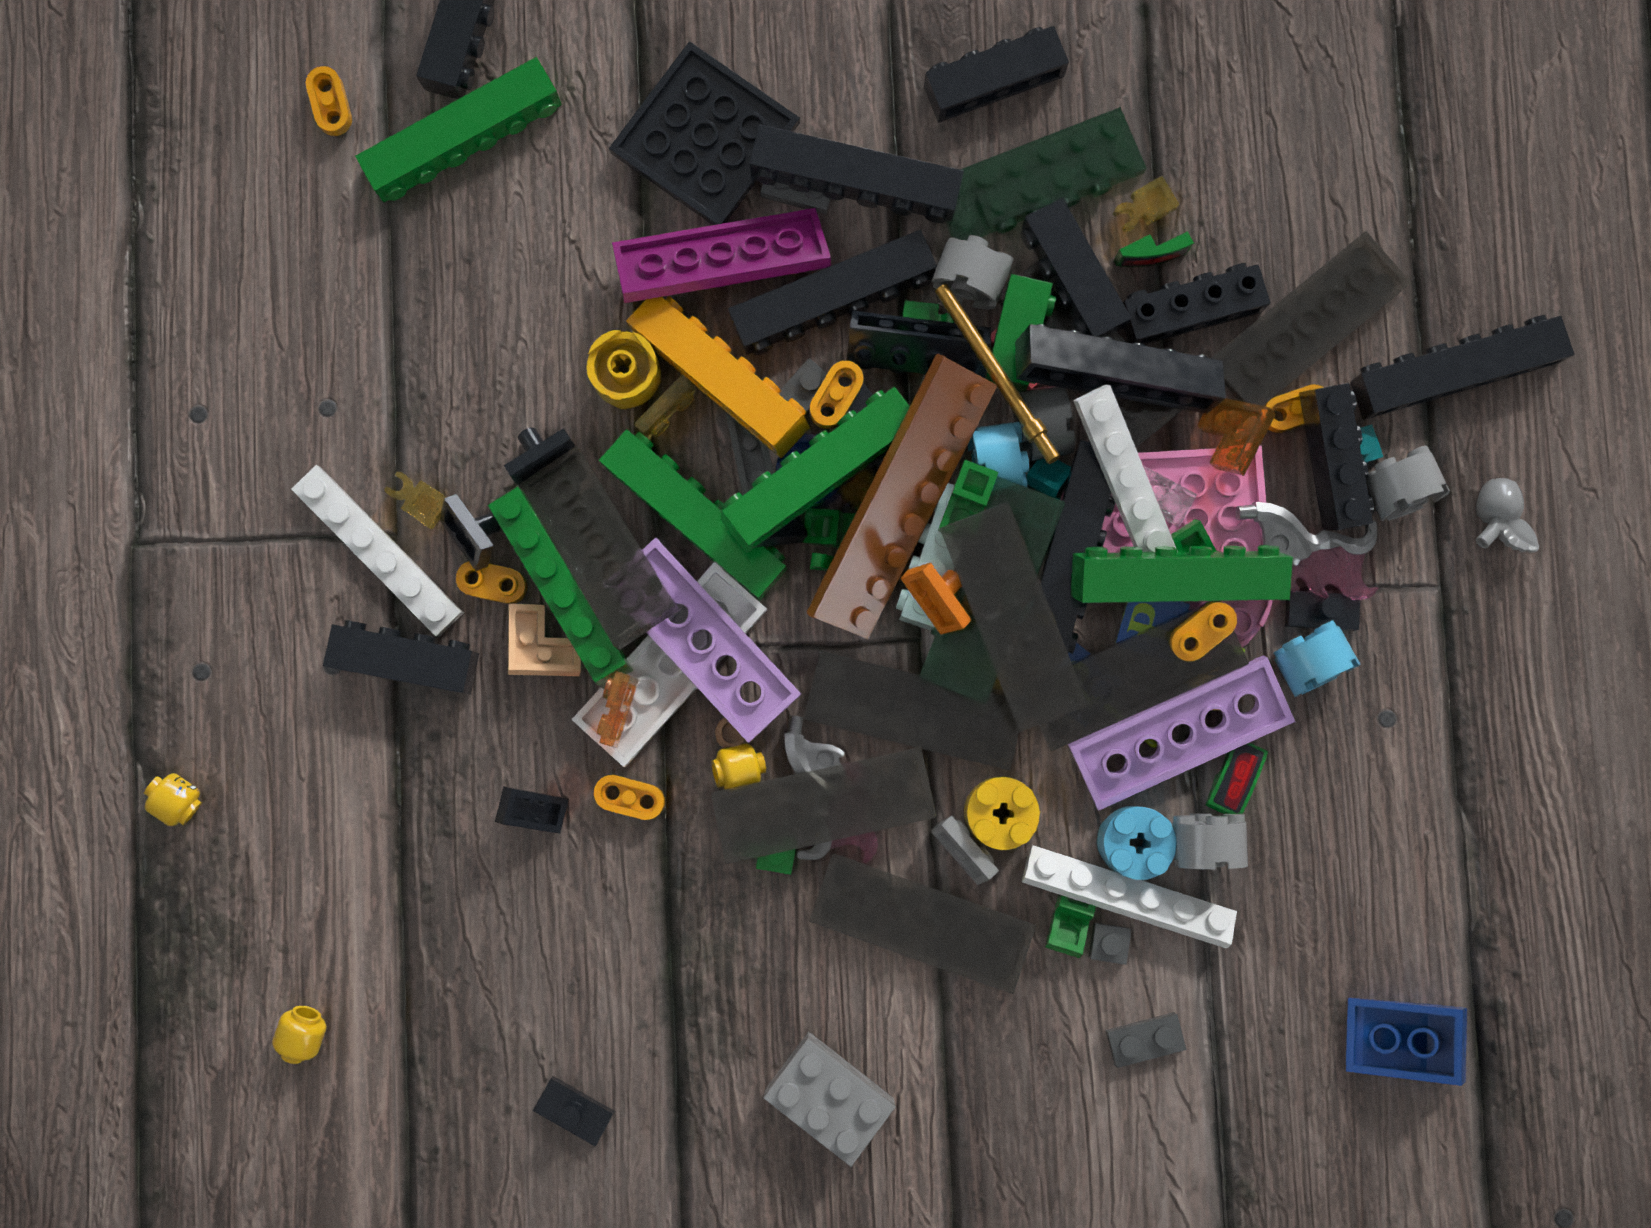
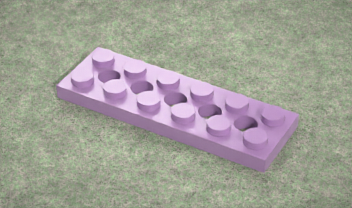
[603,538,801,743]
[1068,655,1295,811]

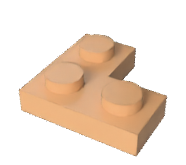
[508,604,581,676]

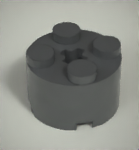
[1013,386,1075,461]

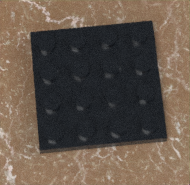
[609,41,800,225]

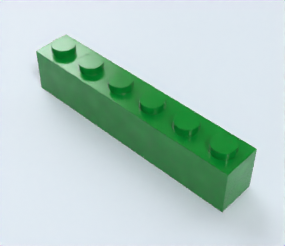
[355,56,562,203]
[720,387,910,554]
[599,429,787,602]
[488,487,633,689]
[1071,545,1293,603]

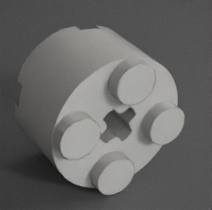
[932,235,1014,310]
[1366,446,1450,521]
[1172,813,1248,869]

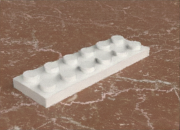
[572,562,767,767]

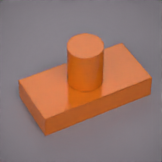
[900,563,971,634]

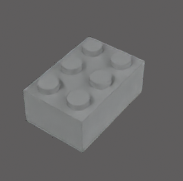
[763,1031,896,1167]

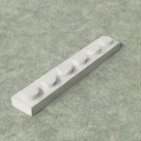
[1073,385,1178,552]
[291,465,464,637]
[1022,845,1237,949]

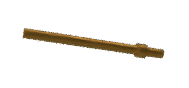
[935,284,1060,464]

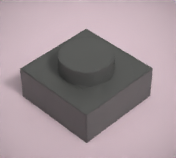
[1089,922,1131,965]

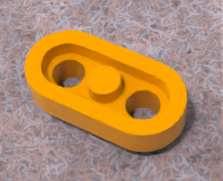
[306,66,352,136]
[810,361,863,429]
[1261,384,1323,433]
[456,561,527,604]
[1169,601,1237,661]
[594,775,665,820]

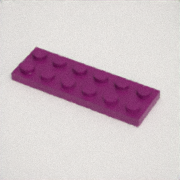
[612,208,831,303]

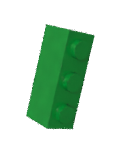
[985,274,1056,392]

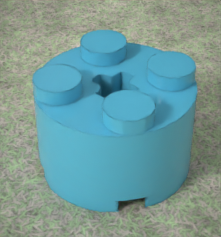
[968,422,1029,497]
[1273,621,1361,697]
[1097,806,1177,880]

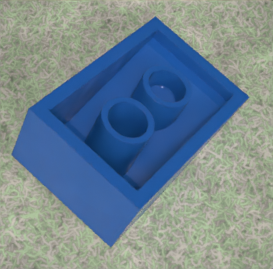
[1346,998,1467,1086]

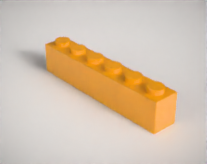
[626,296,810,458]

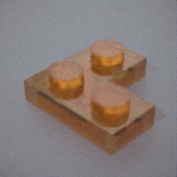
[1197,398,1276,476]
[597,671,639,748]

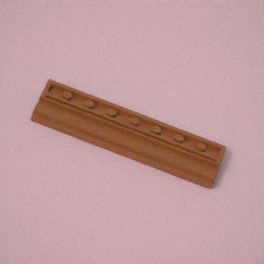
[806,354,998,639]

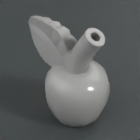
[1475,478,1539,553]

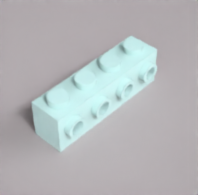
[896,483,963,631]

